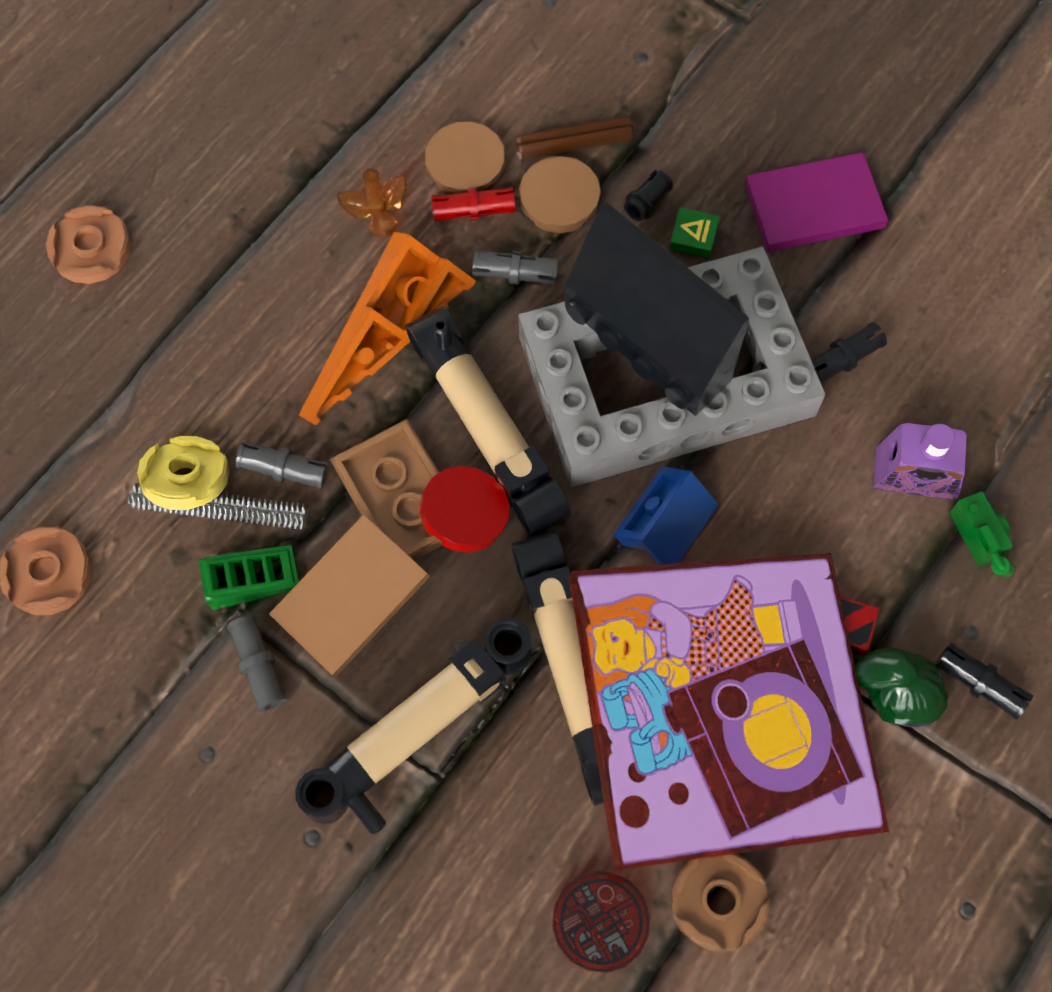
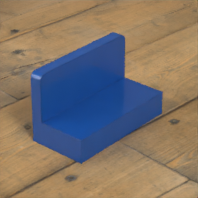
[613,466,718,571]

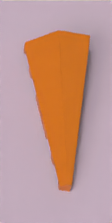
[298,232,476,425]

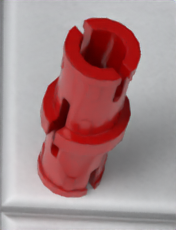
[431,187,515,222]

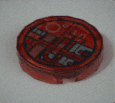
[552,871,650,974]

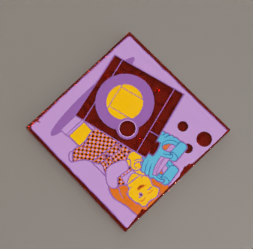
[569,553,889,871]

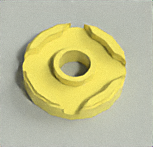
[137,436,229,510]

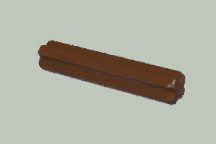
[515,116,633,159]

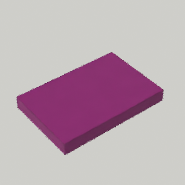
[745,152,888,252]

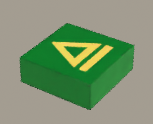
[669,207,720,258]

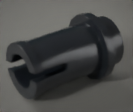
[624,170,673,221]

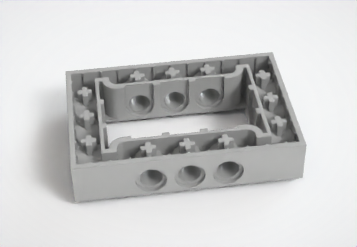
[518,246,825,488]

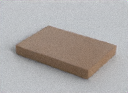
[330,419,443,561]
[269,514,430,677]

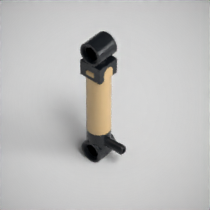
[405,306,572,537]
[511,531,639,806]
[295,618,531,834]

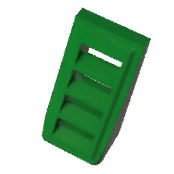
[198,545,300,610]

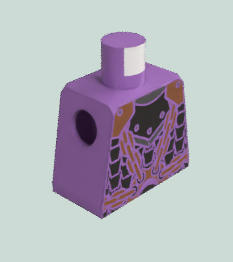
[873,423,967,500]

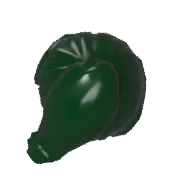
[849,647,949,727]

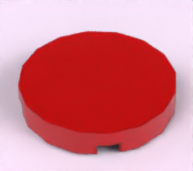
[419,466,510,553]

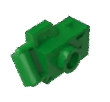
[949,491,1016,578]

